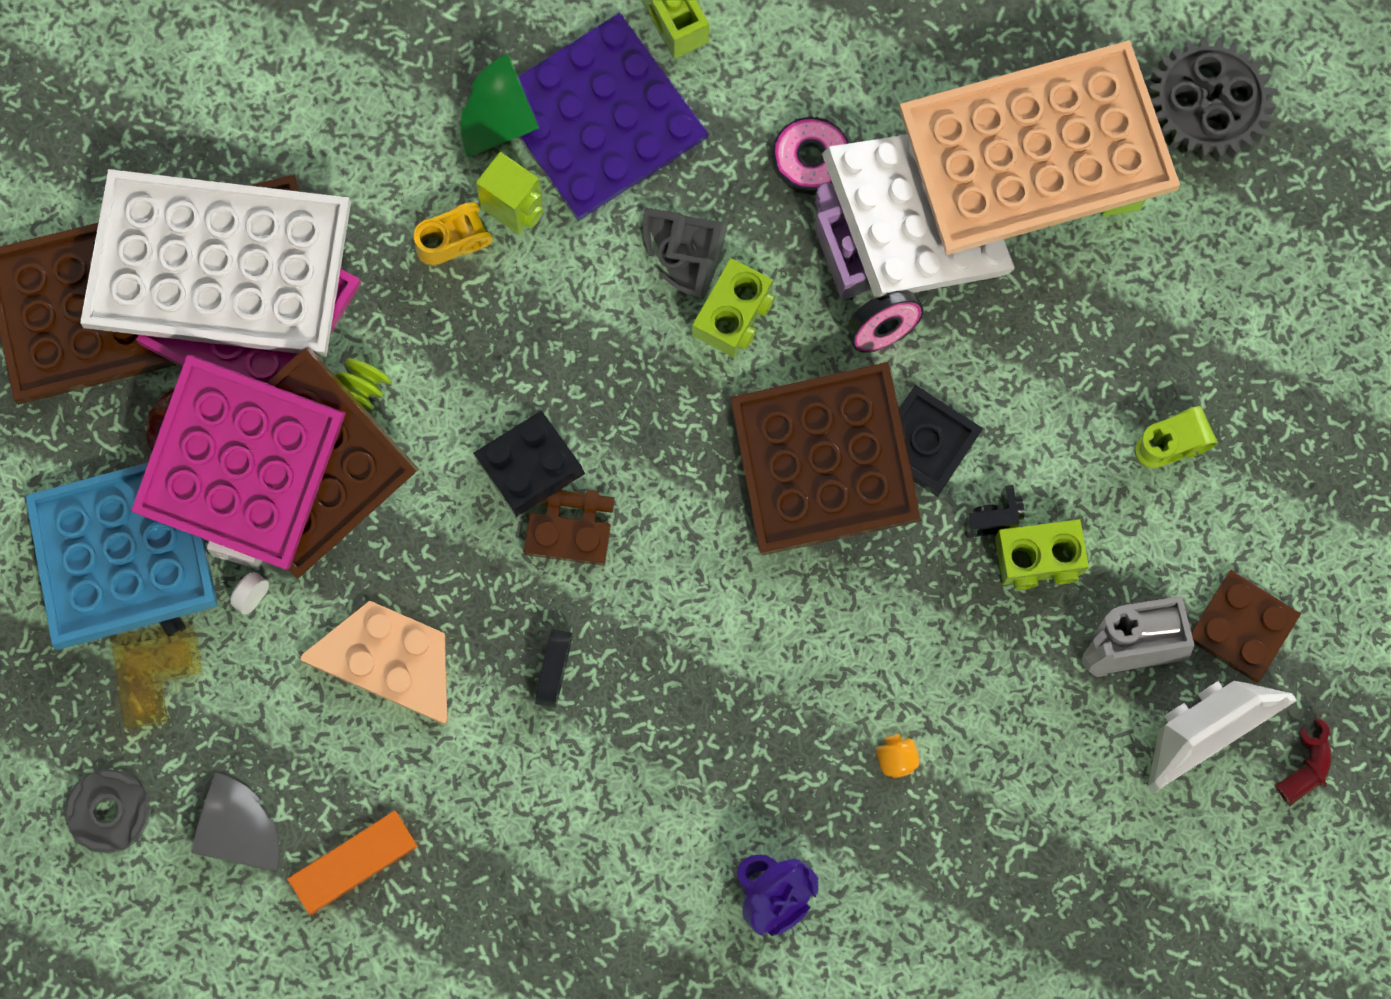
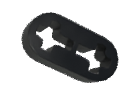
[535,628,573,709]

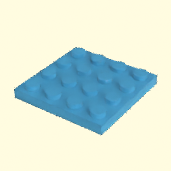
[25,462,218,650]

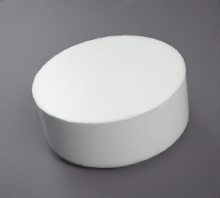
[230,572,269,615]

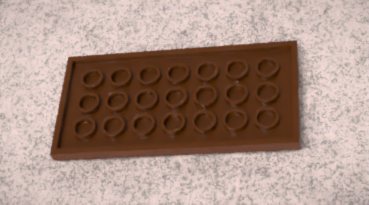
[0,174,300,405]

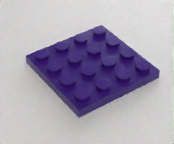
[518,12,708,221]

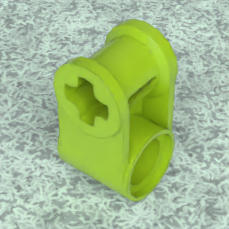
[1135,406,1218,469]

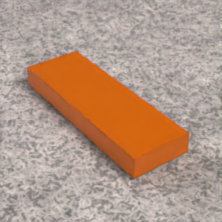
[288,810,418,916]

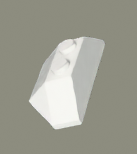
[1148,681,1297,794]

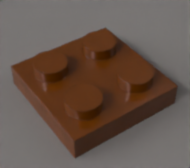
[1191,570,1301,683]

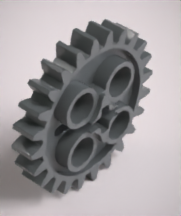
[1148,37,1276,162]

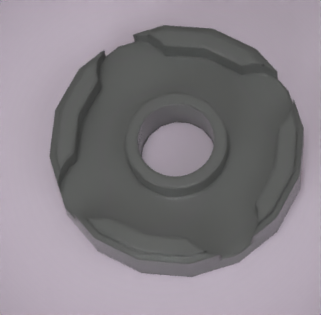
[64,769,150,854]

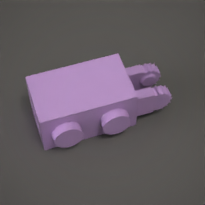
[815,182,872,300]

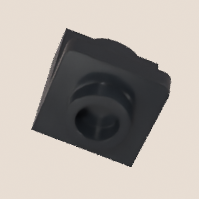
[964,485,1025,538]

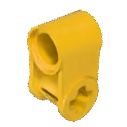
[413,202,494,265]

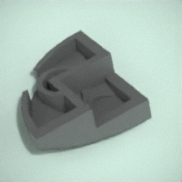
[643,207,728,299]
[191,773,280,872]

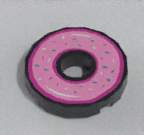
[772,116,849,195]
[847,290,924,353]

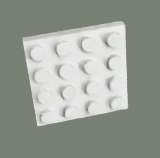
[822,135,1015,299]

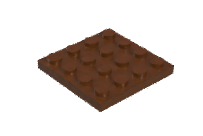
[267,346,420,579]
[730,362,922,556]

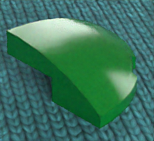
[461,53,539,158]

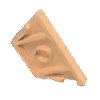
[300,601,448,725]

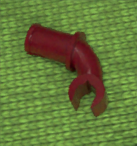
[1274,718,1331,806]

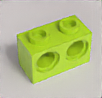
[692,258,776,358]
[995,519,1089,590]

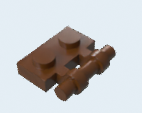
[524,488,615,566]

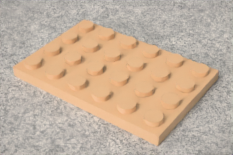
[899,40,1180,255]

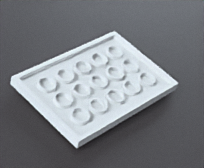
[80,169,351,357]

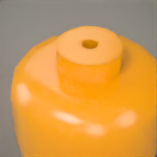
[876,734,920,778]

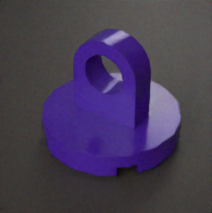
[737,854,819,936]

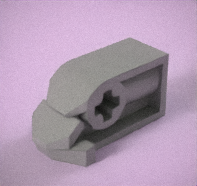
[1082,596,1195,677]

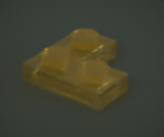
[113,631,203,730]

